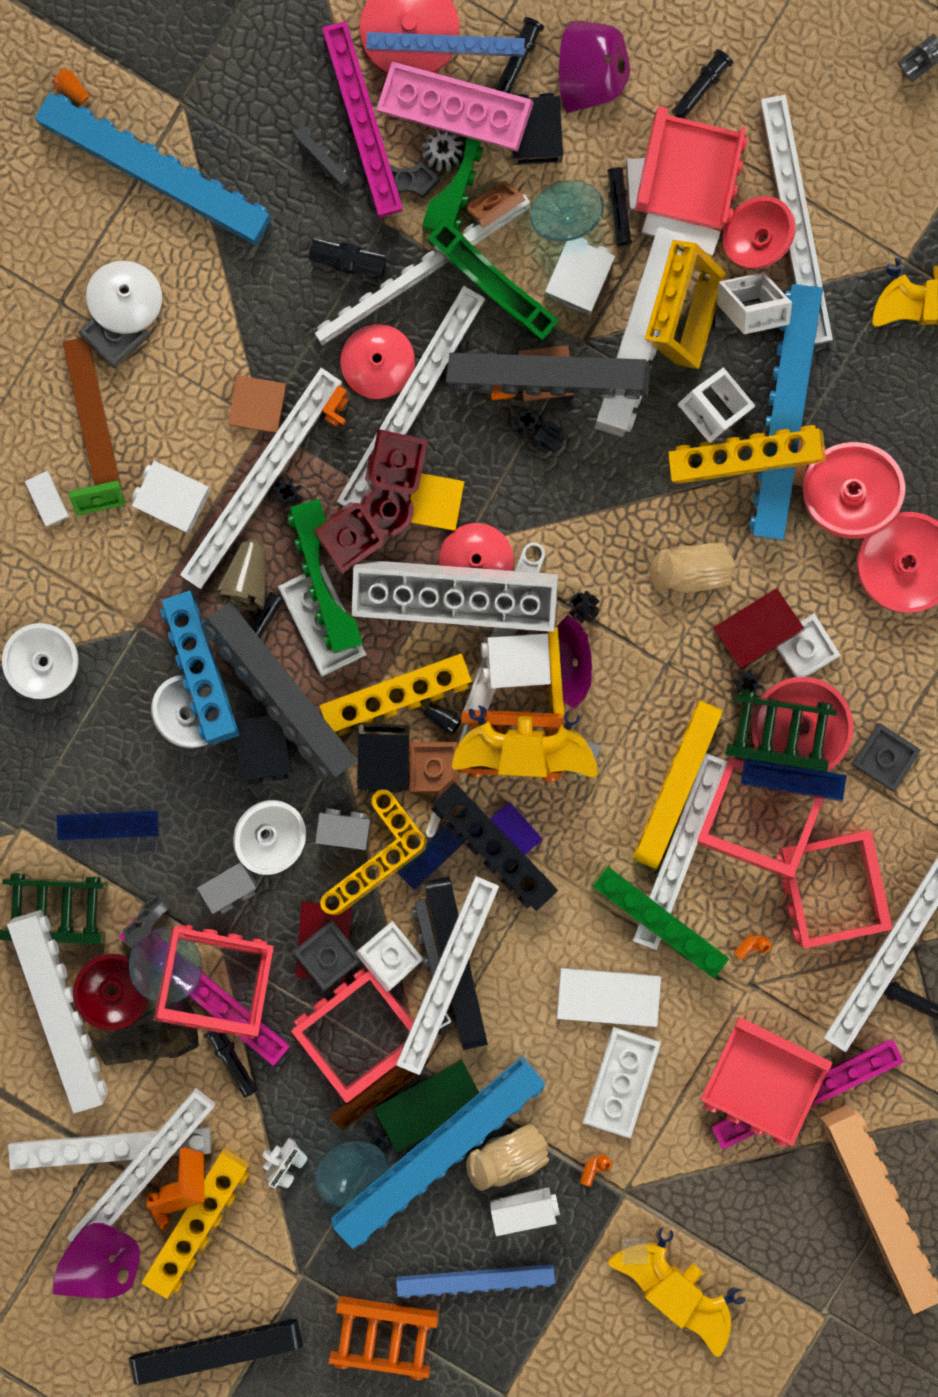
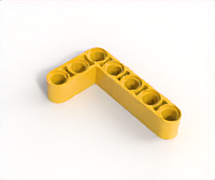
[320,790,427,915]

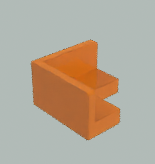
[147,1147,204,1214]

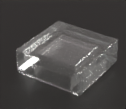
[621,1237,648,1265]

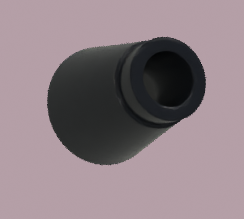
[423,703,461,736]

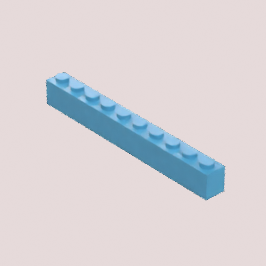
[34,92,271,246]
[749,284,823,541]
[331,1055,546,1249]

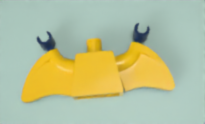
[872,257,938,327]
[452,705,598,778]
[608,1227,746,1357]

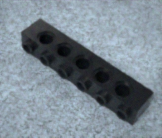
[431,779,558,911]

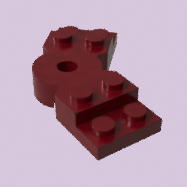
[313,430,428,574]

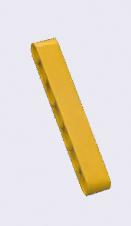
[632,700,723,869]

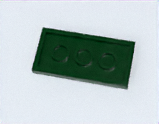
[373,1059,479,1153]

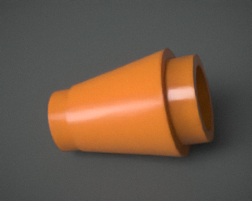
[52,68,90,107]

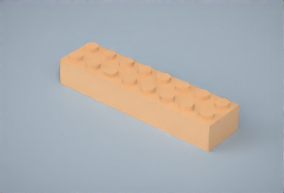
[820,1105,938,1314]

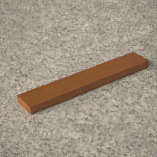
[63,337,121,485]

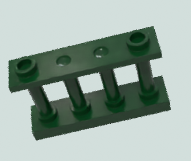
[726,690,837,772]
[0,873,108,945]

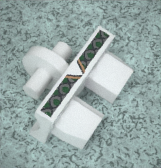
[262,1138,307,1189]

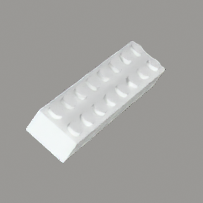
[594,227,687,437]
[352,560,559,632]

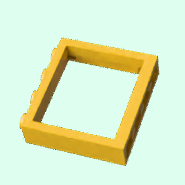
[645,240,726,369]

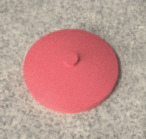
[360,0,459,75]
[802,442,905,539]
[856,512,938,613]
[751,676,854,778]

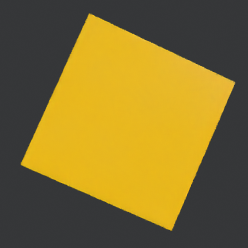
[410,473,465,531]

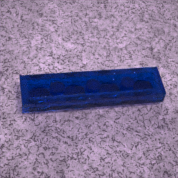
[741,759,847,802]
[397,808,481,890]
[56,811,159,840]

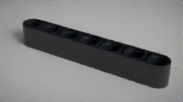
[425,876,488,1051]
[128,1319,304,1385]

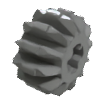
[422,129,464,172]

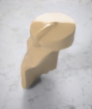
[651,543,735,593]
[466,1124,549,1191]

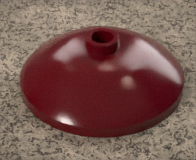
[73,954,150,1030]

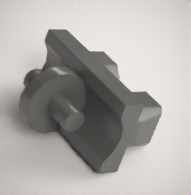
[897,33,938,83]

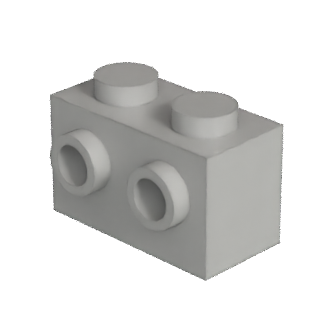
[315,808,371,850]
[197,862,259,915]

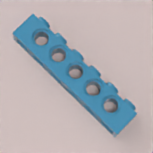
[160,591,240,745]

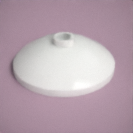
[86,261,162,334]
[2,623,79,699]
[151,675,219,748]
[233,800,306,875]

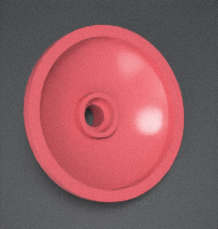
[722,196,796,269]
[340,324,415,399]
[439,523,514,571]

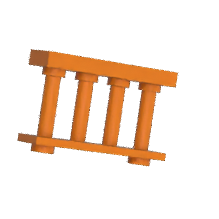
[461,709,565,782]
[329,1296,438,1380]

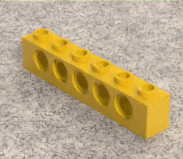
[668,425,826,484]
[319,653,472,736]
[141,1148,250,1299]

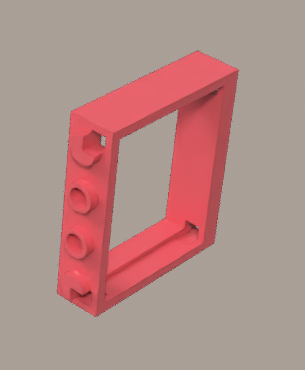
[697,757,826,881]
[777,829,893,948]
[154,924,274,1039]
[291,967,414,1103]

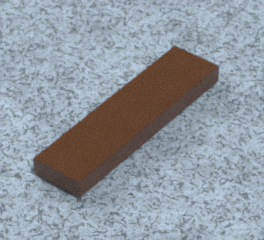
[330,1065,423,1130]

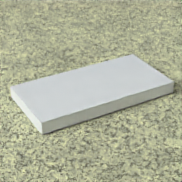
[278,565,367,677]
[557,968,661,1027]
[582,1026,661,1139]

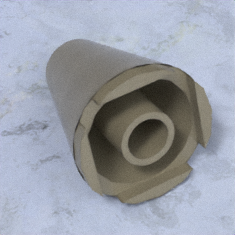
[215,539,266,612]

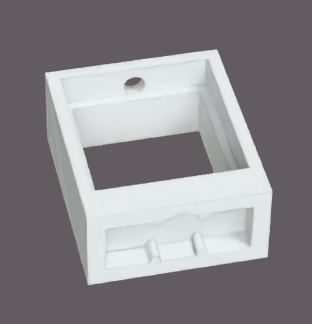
[717,272,792,334]
[678,367,755,443]
[490,1187,560,1236]

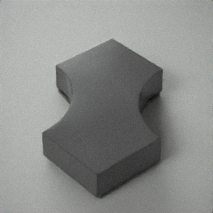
[390,162,440,199]
[123,892,170,948]

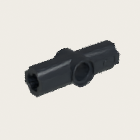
[308,238,387,279]

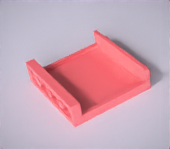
[634,106,748,231]
[700,1017,833,1148]

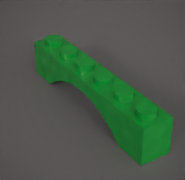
[422,82,484,233]
[425,219,559,340]
[287,499,363,654]
[591,865,729,979]

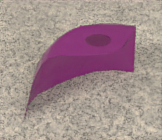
[559,21,630,113]
[545,614,592,709]
[53,1223,140,1299]

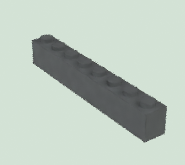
[446,353,651,399]
[201,602,357,784]

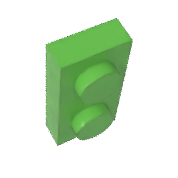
[69,481,125,515]

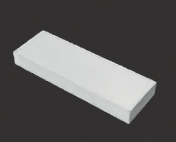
[641,213,721,257]

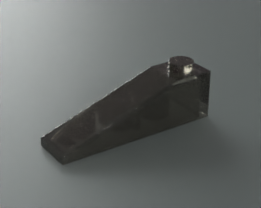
[93,993,199,1065]

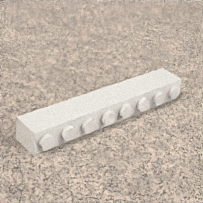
[7,910,108,1114]

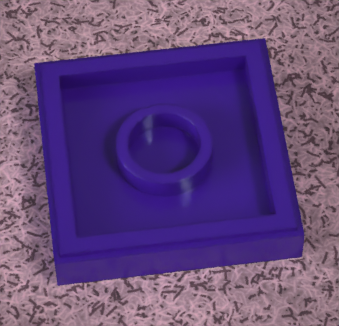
[472,801,543,870]

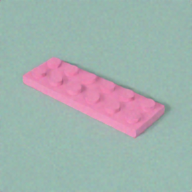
[376,61,534,152]

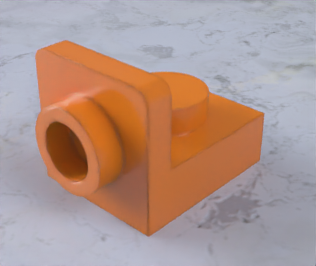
[322,385,349,427]

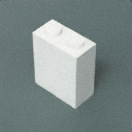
[544,236,615,316]
[131,461,211,534]
[480,633,551,688]

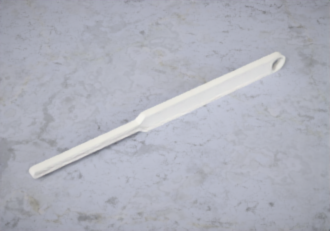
[426,542,545,837]

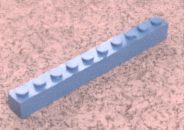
[366,32,525,57]
[396,1264,555,1298]

